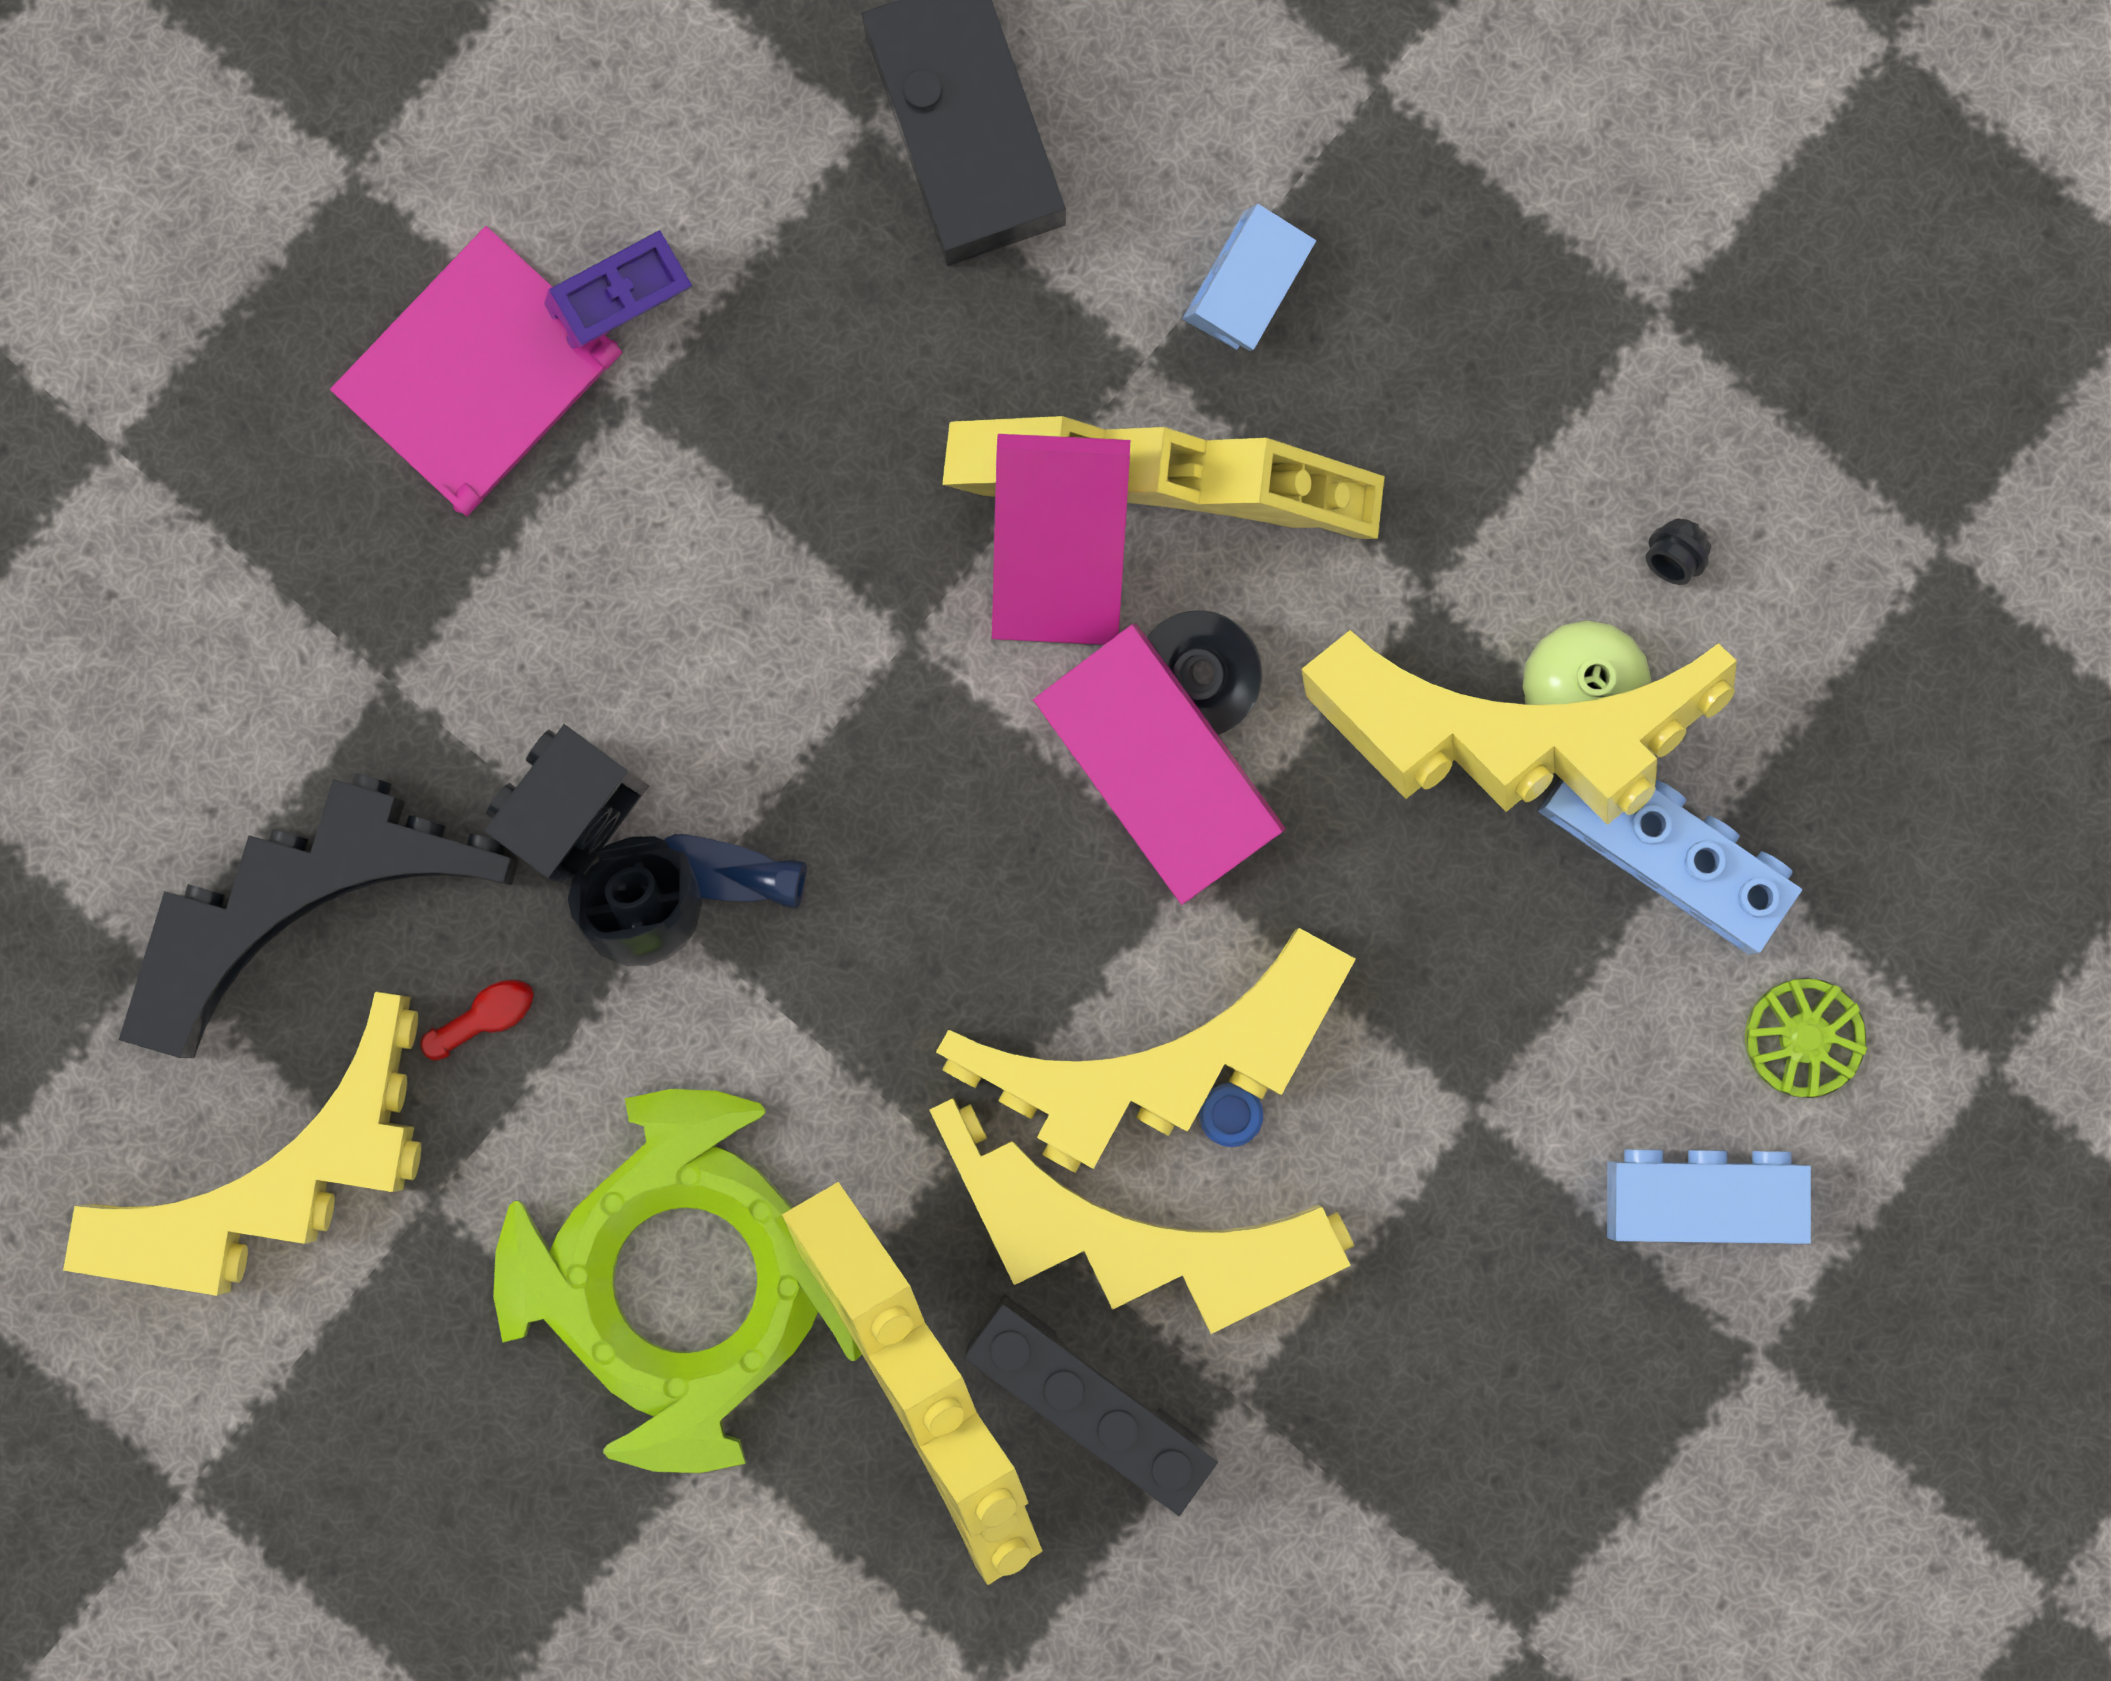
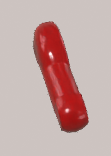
[420,980,534,1061]

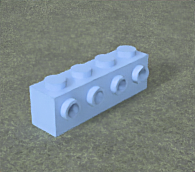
[1538,778,1803,955]

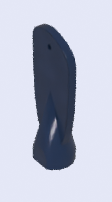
[664,834,807,909]

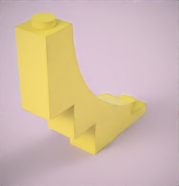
[942,416,1385,539]
[930,1098,1354,1334]

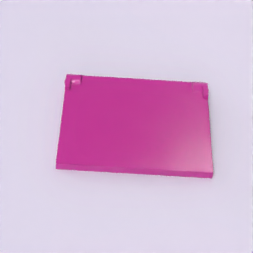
[330,226,623,517]

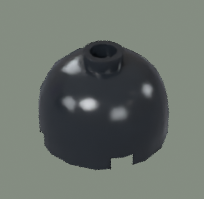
[568,836,702,966]

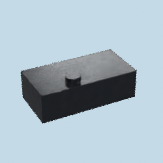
[861,0,1066,266]

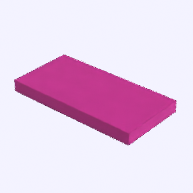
[992,434,1131,645]
[1032,623,1286,905]

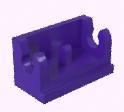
[544,230,692,349]

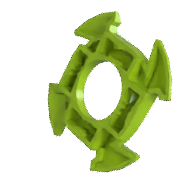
[493,1089,868,1473]

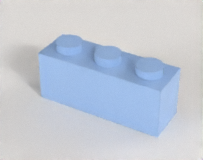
[1607,1149,1811,1244]

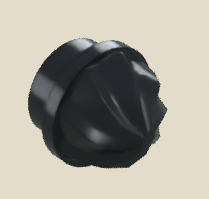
[1645,518,1711,585]

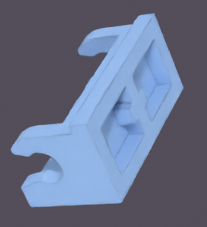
[1182,204,1316,351]

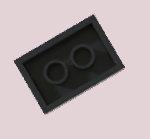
[484,724,649,886]

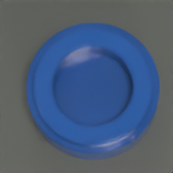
[1199,1083,1263,1147]

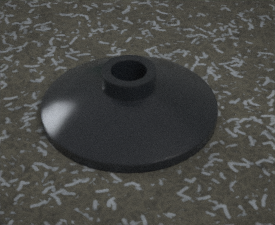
[1147,610,1262,735]

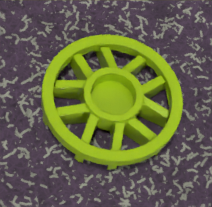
[1745,978,1867,1098]

